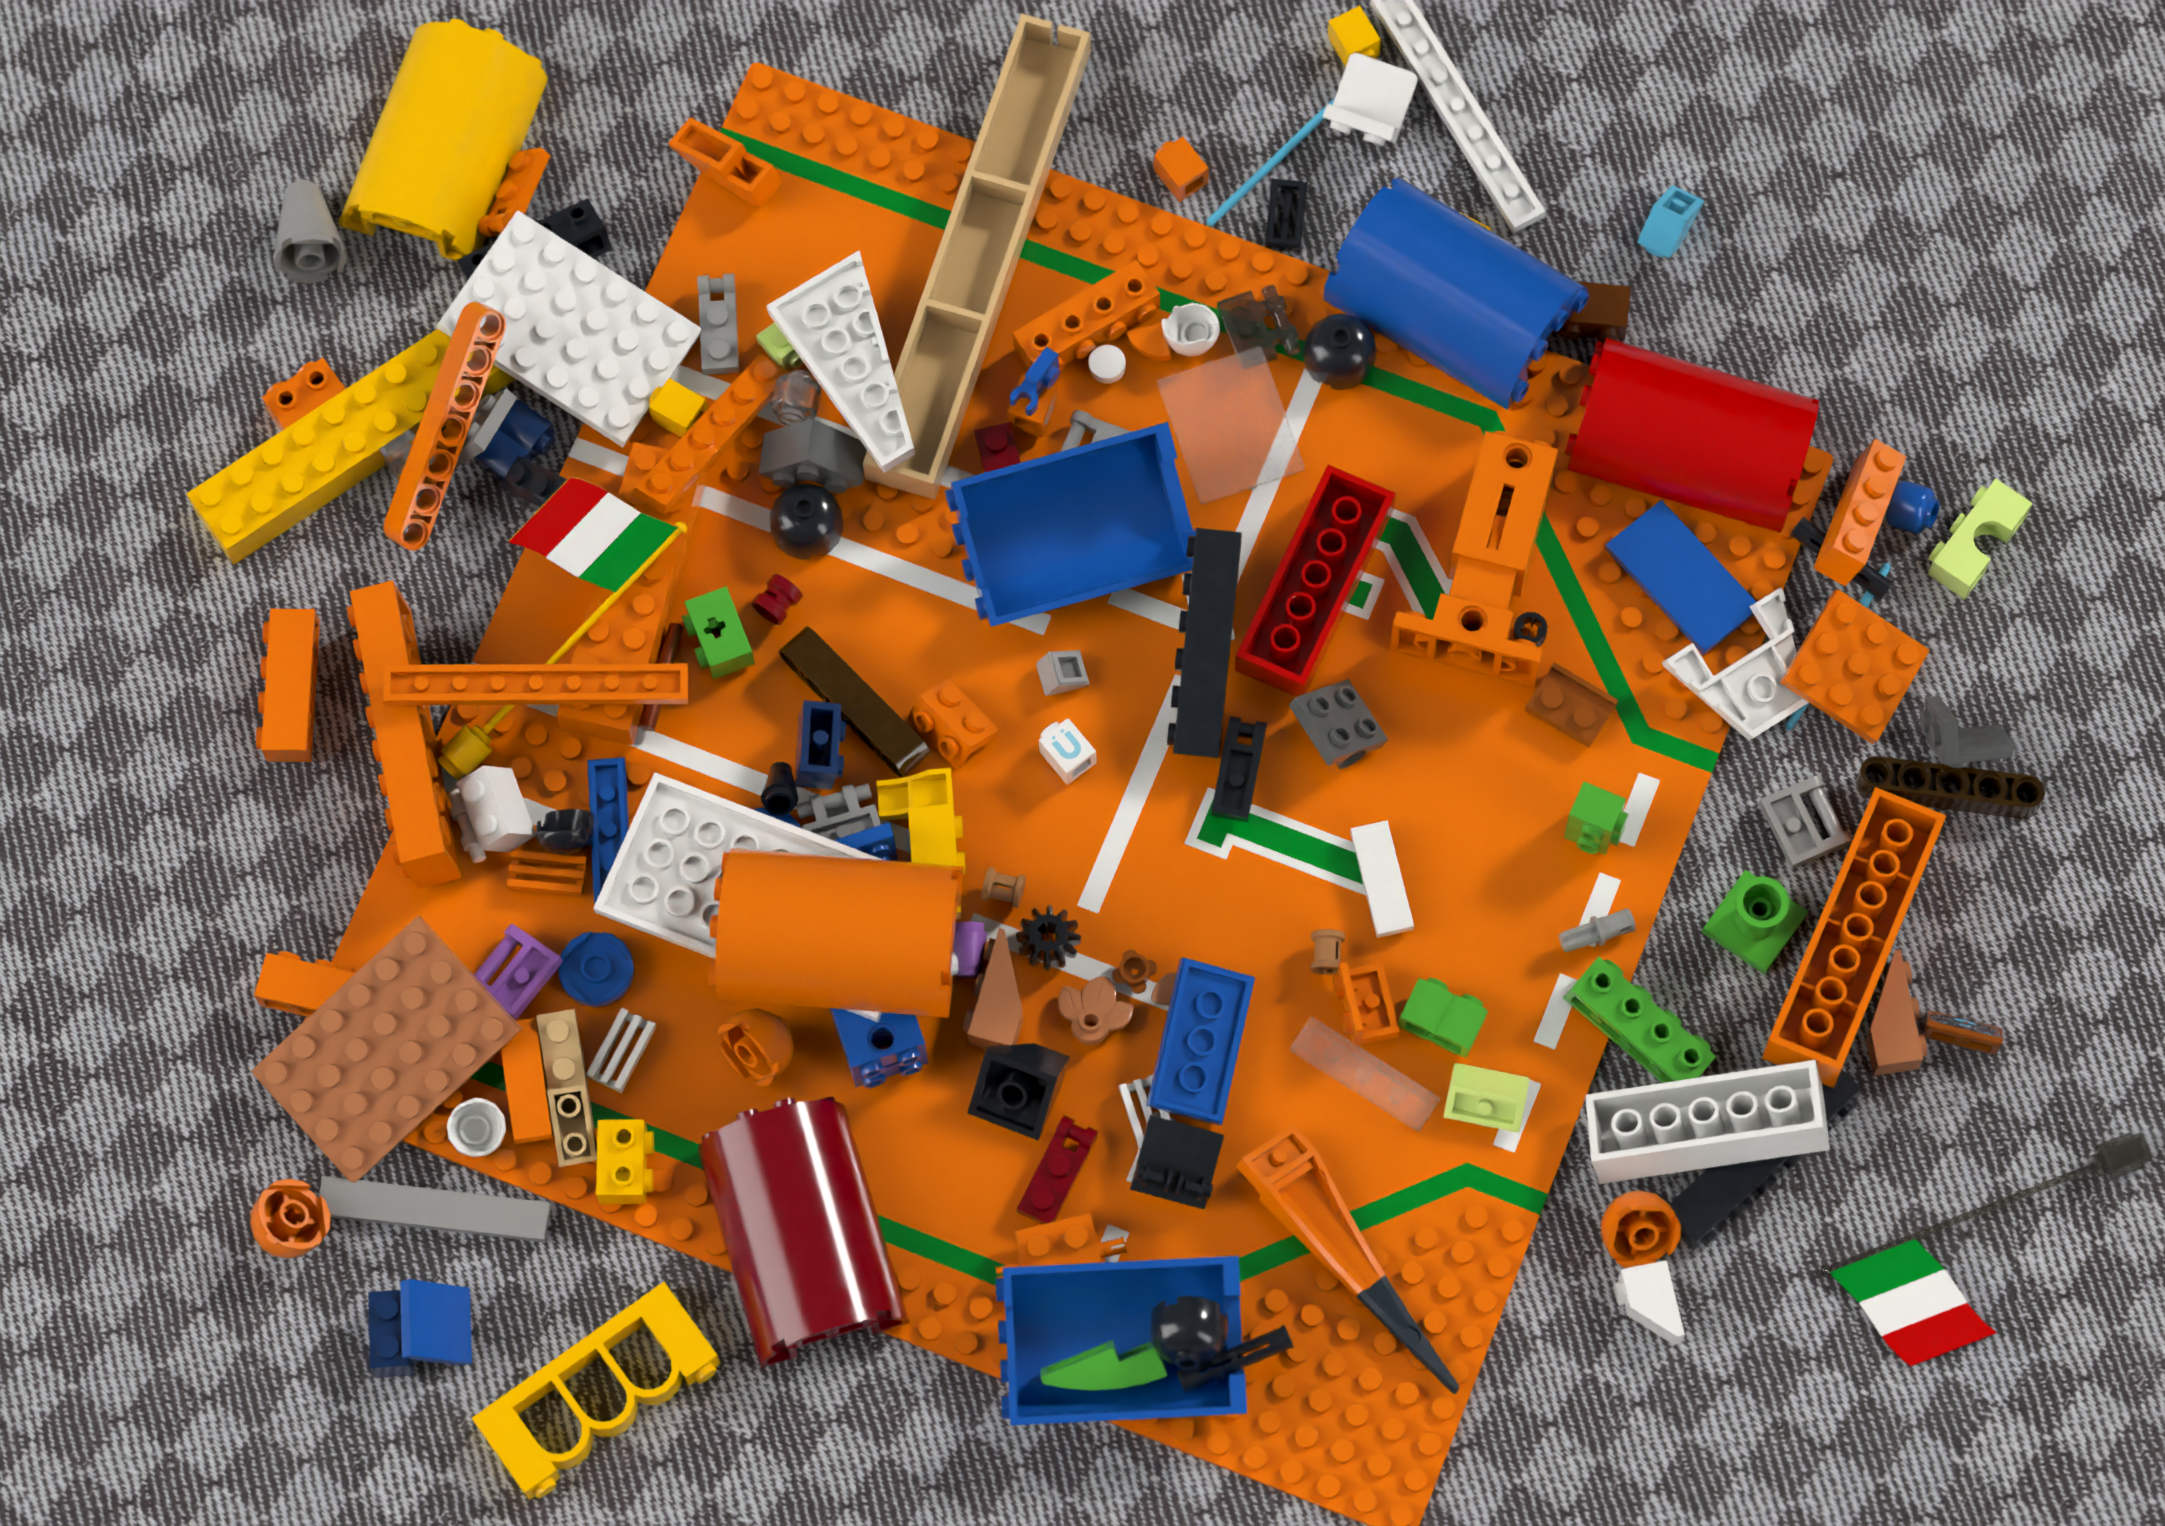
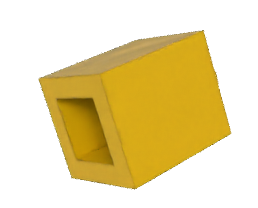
[1327,6,1381,67]
[648,378,708,437]

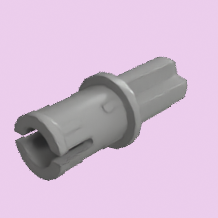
[1559,908,1636,952]

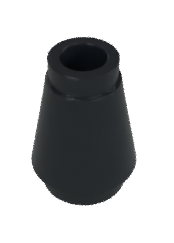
[761,762,799,816]

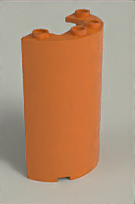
[709,848,964,1018]

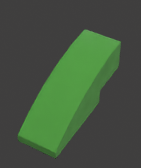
[1041,1340,1168,1390]

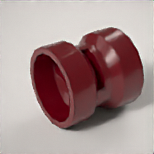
[751,573,803,626]

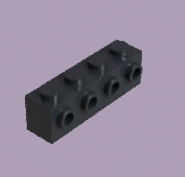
[457,198,612,283]

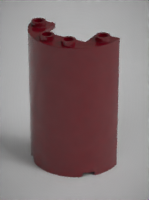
[698,1097,910,1368]

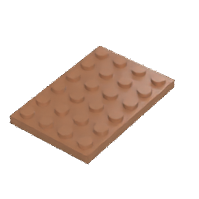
[251,916,523,1183]

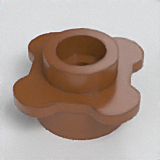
[1112,950,1157,994]

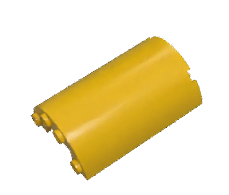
[339,19,548,261]

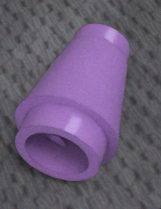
[953,922,988,978]

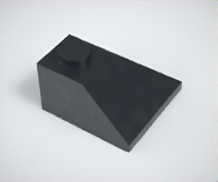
[967,1043,1070,1140]

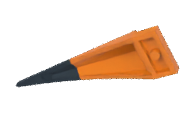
[1236,1124,1459,1394]

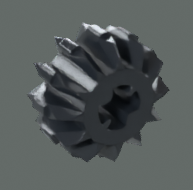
[1016,905,1081,972]

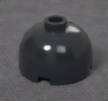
[1303,314,1377,390]
[770,483,844,560]
[1150,1296,1229,1370]

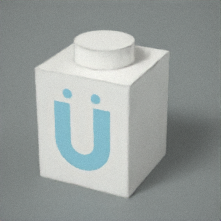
[1039,718,1097,785]

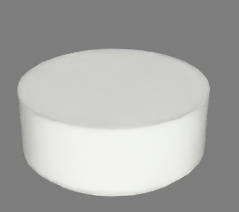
[1089,345,1126,384]

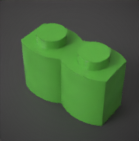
[1398,978,1488,1058]

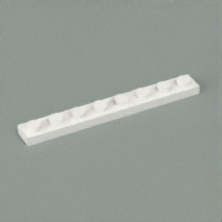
[1370,0,1546,234]

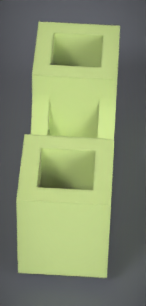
[1928,478,2033,600]

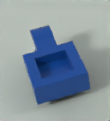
[1010,347,1060,416]

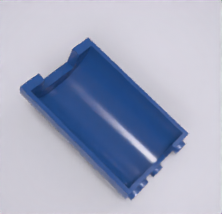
[1323,178,1590,410]
[945,422,1196,627]
[996,1256,1247,1426]

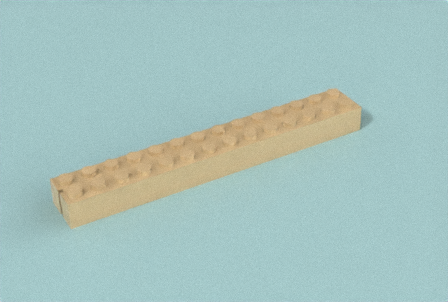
[863,13,1091,500]

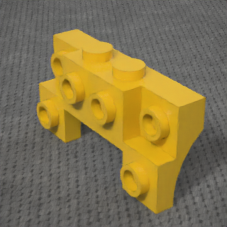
[876,768,966,919]

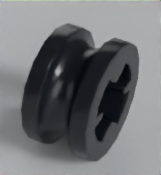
[1513,612,1548,647]

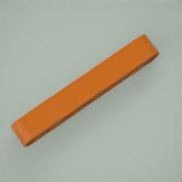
[383,301,506,551]

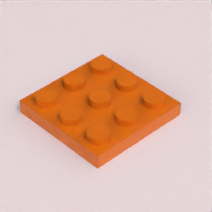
[1780,589,1930,744]

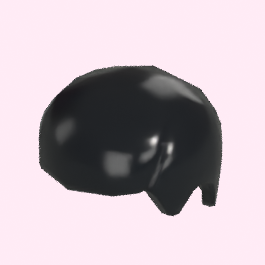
[536,809,594,856]

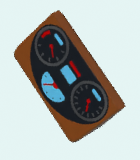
[1922,1010,2003,1055]

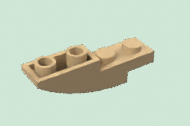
[536,1009,597,1167]

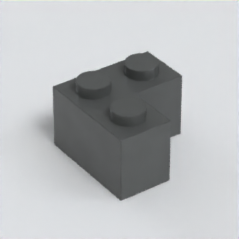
[759,419,867,493]

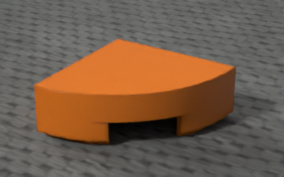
[1126,323,1171,361]

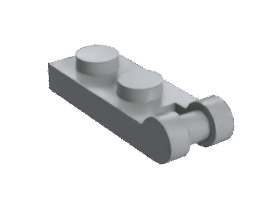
[697,273,739,375]

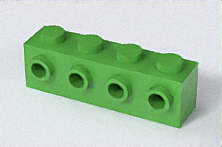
[1563,956,1716,1083]

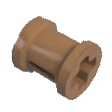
[981,867,1026,908]
[1311,929,1345,975]

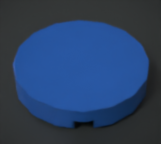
[558,932,635,1007]

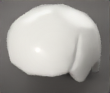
[1161,303,1220,357]
[447,1098,506,1157]

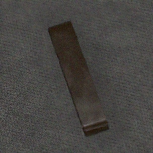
[778,626,931,778]
[1856,756,2045,819]

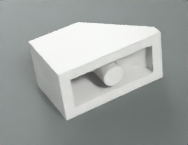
[1614,1260,1685,1345]

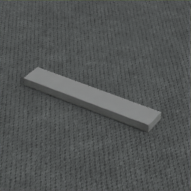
[318,1176,551,1243]

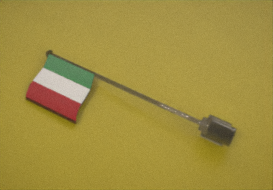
[1820,1132,2152,1367]

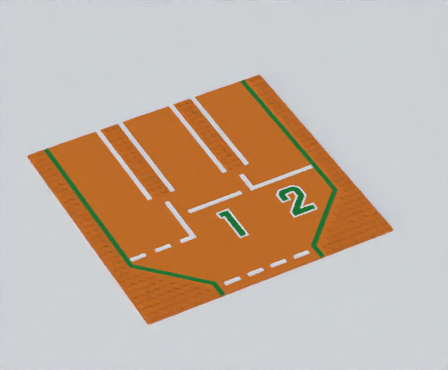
[303,62,1833,1526]

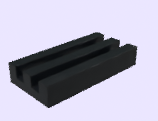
[1264,178,1308,253]

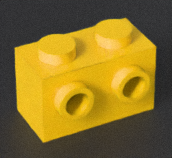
[596,1119,654,1204]

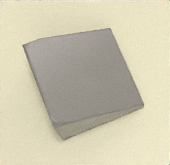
[1036,650,1090,696]

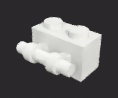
[448,765,536,863]

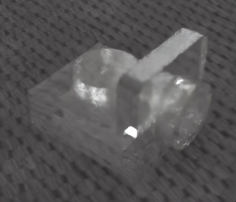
[379,429,431,482]

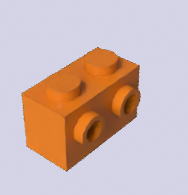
[262,357,346,431]

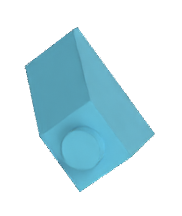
[1637,185,1705,258]

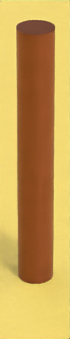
[640,623,684,731]

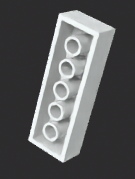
[1585,1060,1830,1184]

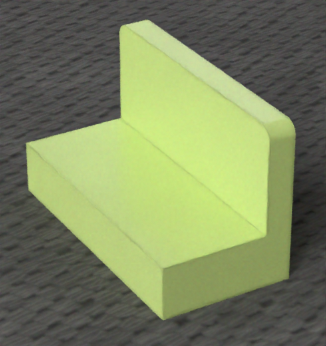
[1444,1063,1529,1133]

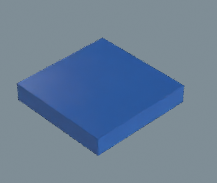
[400,1279,472,1366]

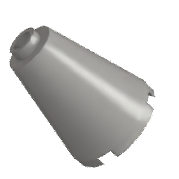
[273,180,346,283]

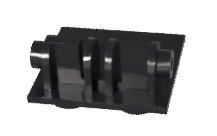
[1130,1115,1224,1209]

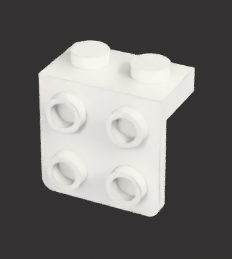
[1323,53,1418,146]

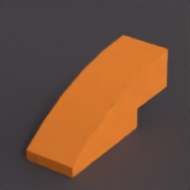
[668,117,782,209]
[501,1018,553,1144]

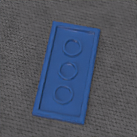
[1605,500,1756,656]
[1146,957,1255,1126]

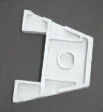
[1661,587,1809,740]

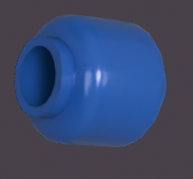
[1886,481,1940,534]

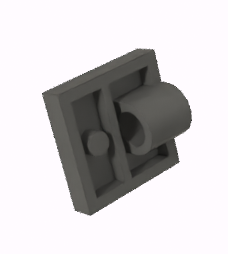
[1289,679,1388,769]

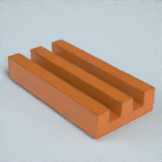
[506,850,588,897]

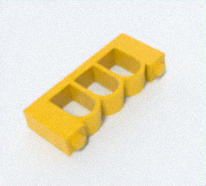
[472,1282,720,1500]

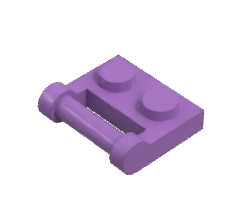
[474,924,563,1020]

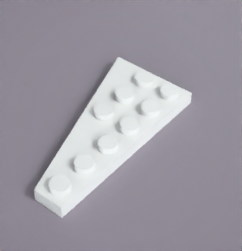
[766,251,915,473]

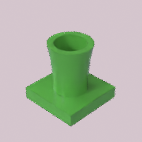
[1702,869,1809,975]

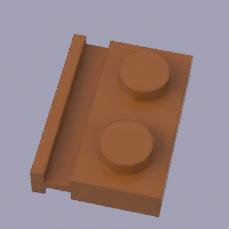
[1525,662,1618,748]

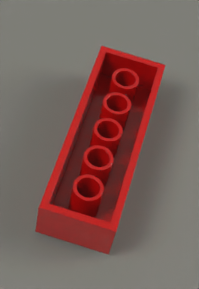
[1235,464,1396,697]

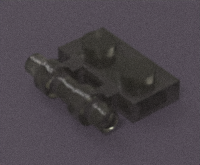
[1217,285,1301,371]

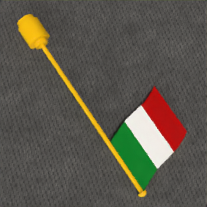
[437,477,687,780]

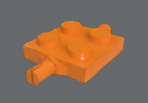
[995,1213,1127,1278]

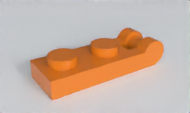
[478,147,550,237]

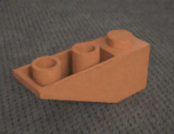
[963,928,1023,1049]
[1866,950,1927,1076]

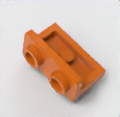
[908,678,999,769]
[1332,962,1400,1046]

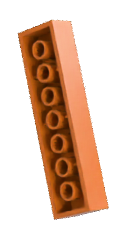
[557,442,708,745]
[347,580,462,889]
[1762,787,1946,1088]

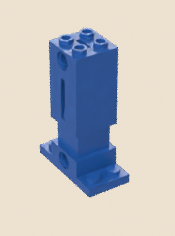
[829,822,928,1088]

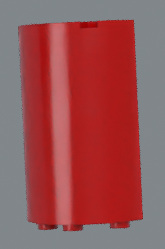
[1564,338,1820,533]

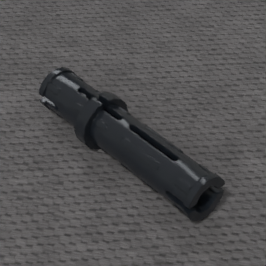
[1789,517,1894,601]
[1176,1325,1294,1394]

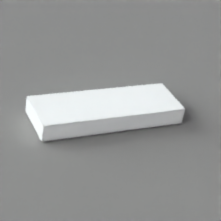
[1350,820,1414,938]

